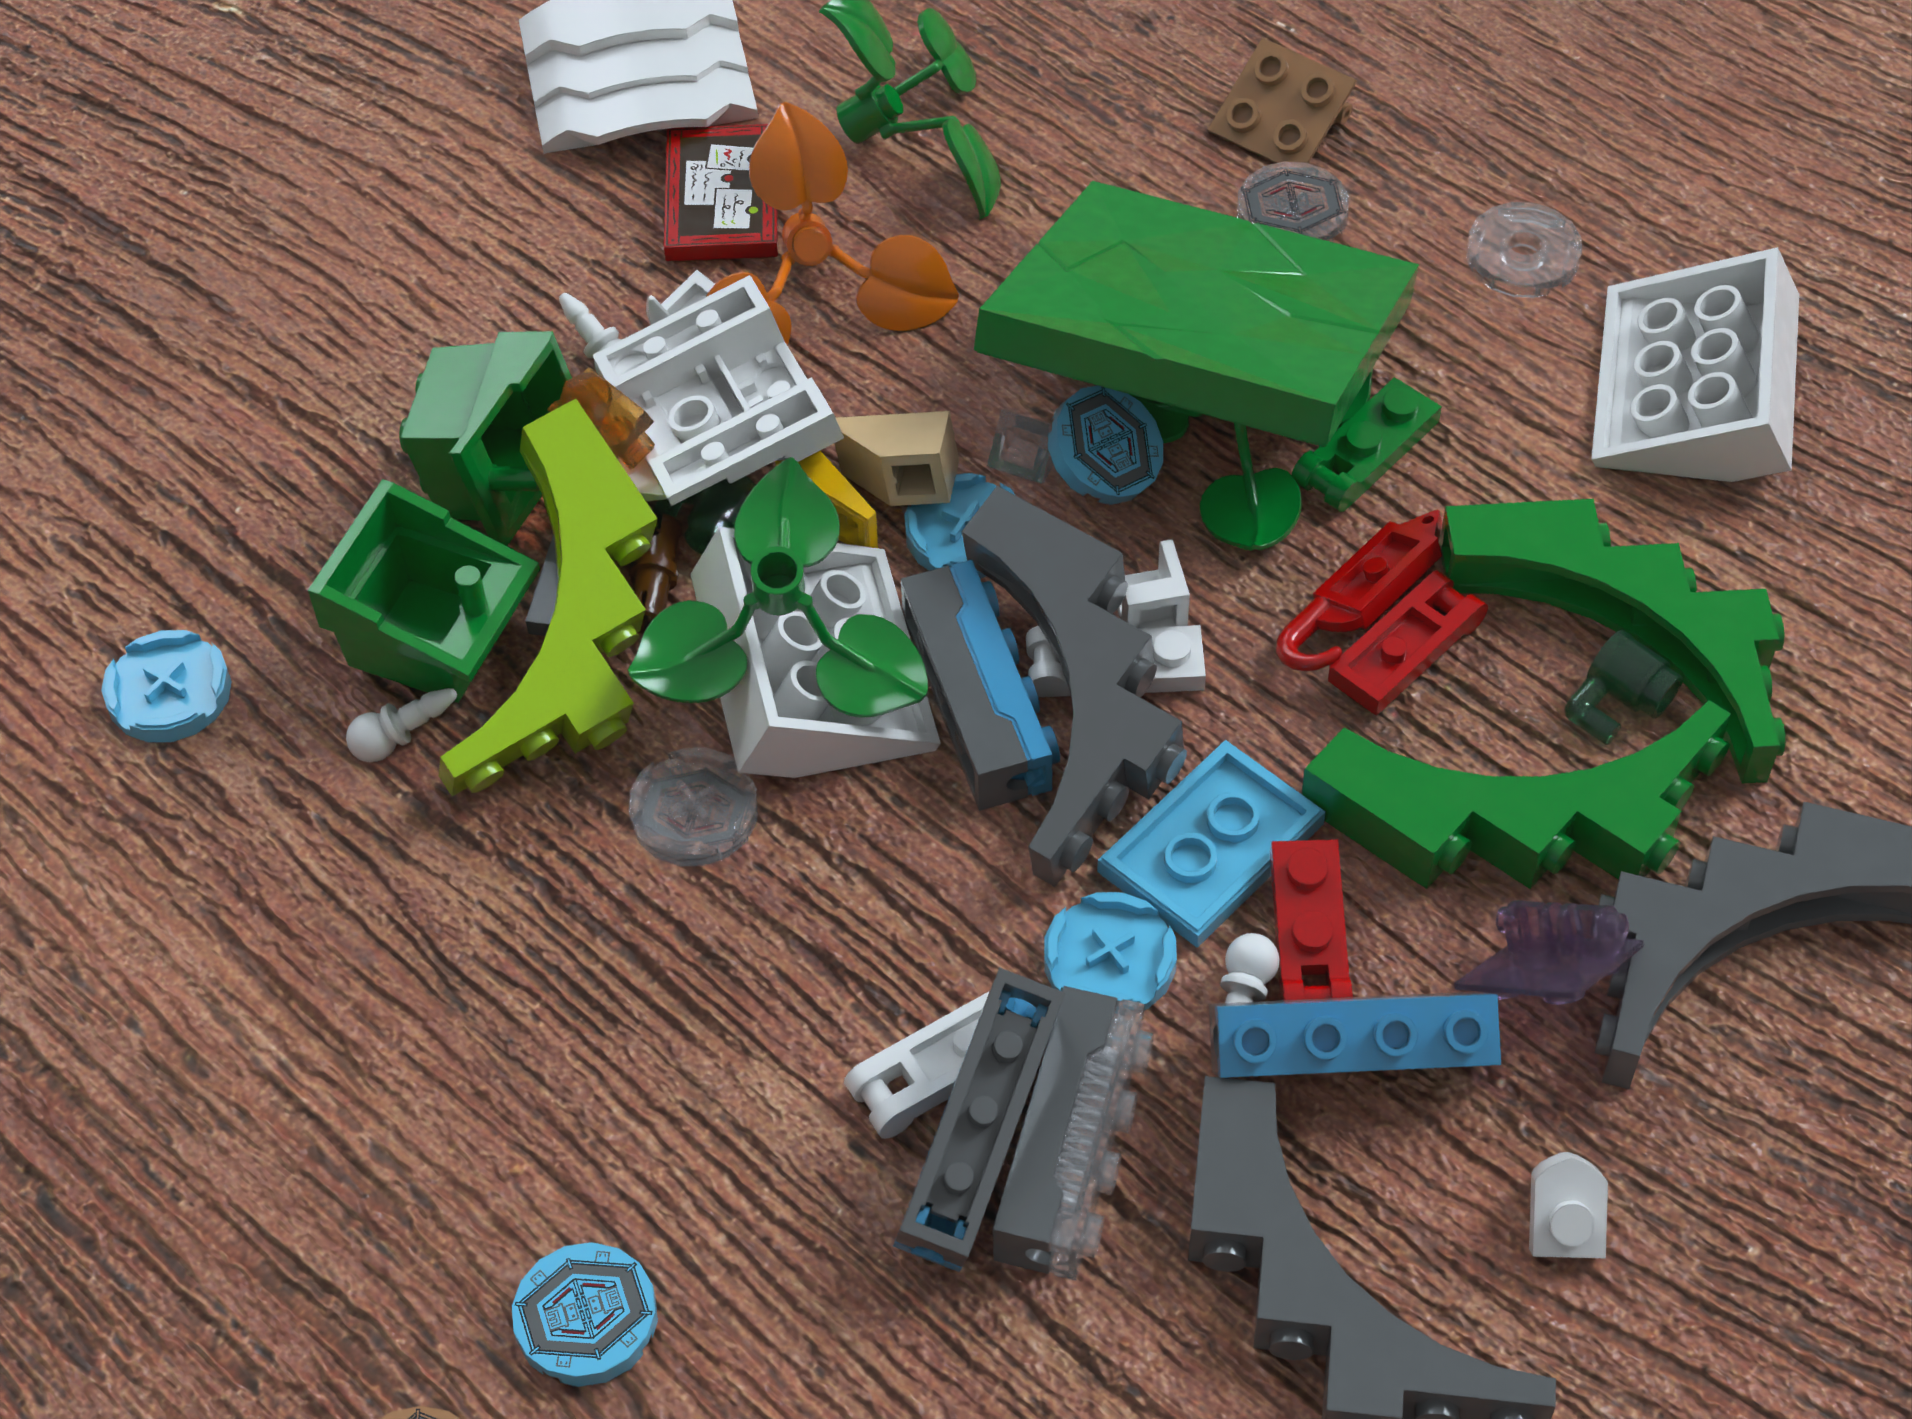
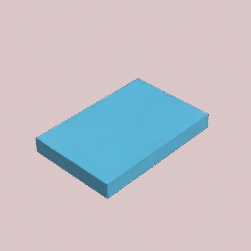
[1097,740,1325,948]

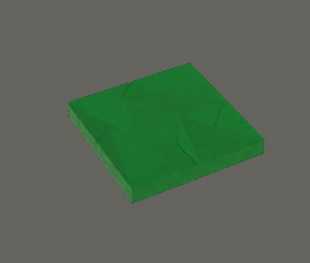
[974,181,1419,447]

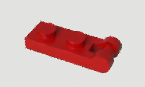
[1328,570,1488,716]
[1270,839,1353,1000]

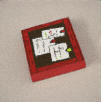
[664,124,778,261]

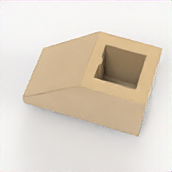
[835,411,959,506]

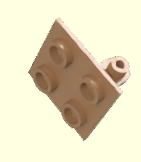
[1207,37,1357,175]

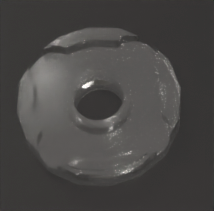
[1467,202,1582,298]

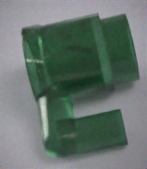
[652,476,756,555]
[1564,629,1684,745]

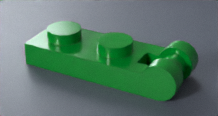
[1291,377,1442,512]

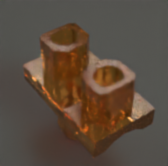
[547,367,655,470]

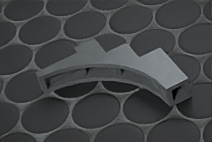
[962,486,1187,887]
[1592,802,1912,1089]
[1188,1076,1556,1419]

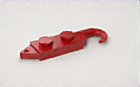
[1276,510,1442,672]

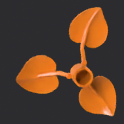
[706,102,959,345]

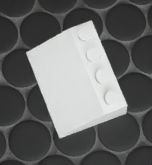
[1591,247,1799,482]
[690,527,941,778]

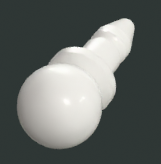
[559,293,622,381]
[346,688,457,762]
[1220,933,1279,1003]

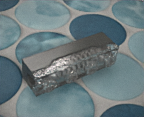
[993,986,1154,1281]

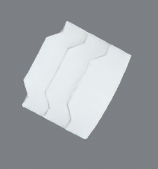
[519,0,758,154]
[592,275,844,506]

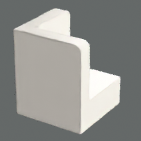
[1117,539,1190,628]

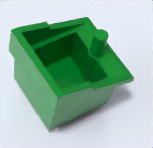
[399,331,587,546]
[307,479,540,703]

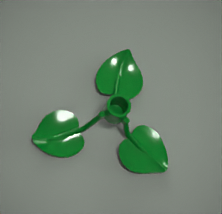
[819,0,1001,220]
[1129,368,1373,551]
[628,457,928,718]

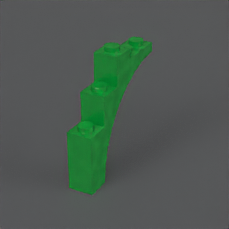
[1439,499,1786,784]
[1301,700,1731,889]

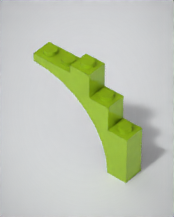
[438,398,658,796]

